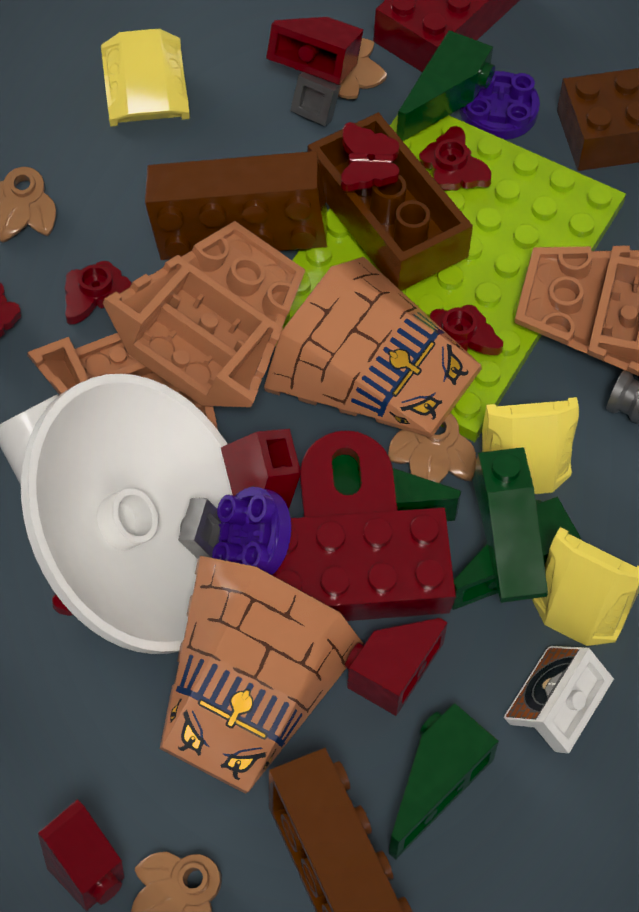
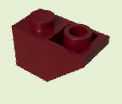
[221,428,301,510]

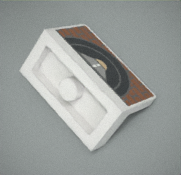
[504,646,614,754]

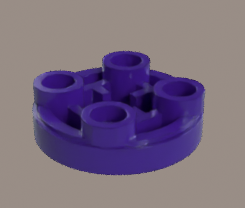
[459,71,540,140]
[212,487,291,575]

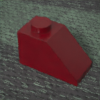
[266,17,364,85]
[345,618,448,716]
[38,799,125,912]

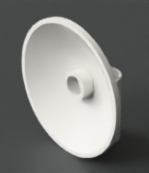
[0,374,233,654]

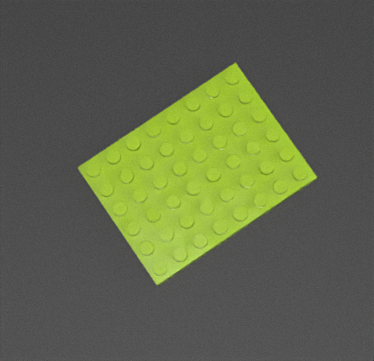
[275,115,626,442]

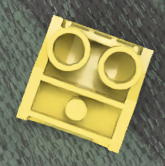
[101,29,190,127]
[482,397,579,494]
[532,527,639,646]

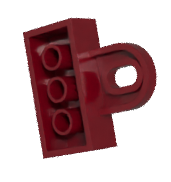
[373,0,520,73]
[272,431,456,621]

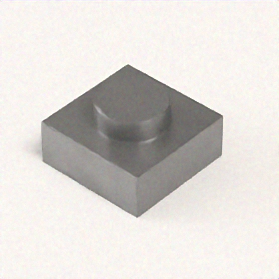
[290,72,341,126]
[178,498,221,559]

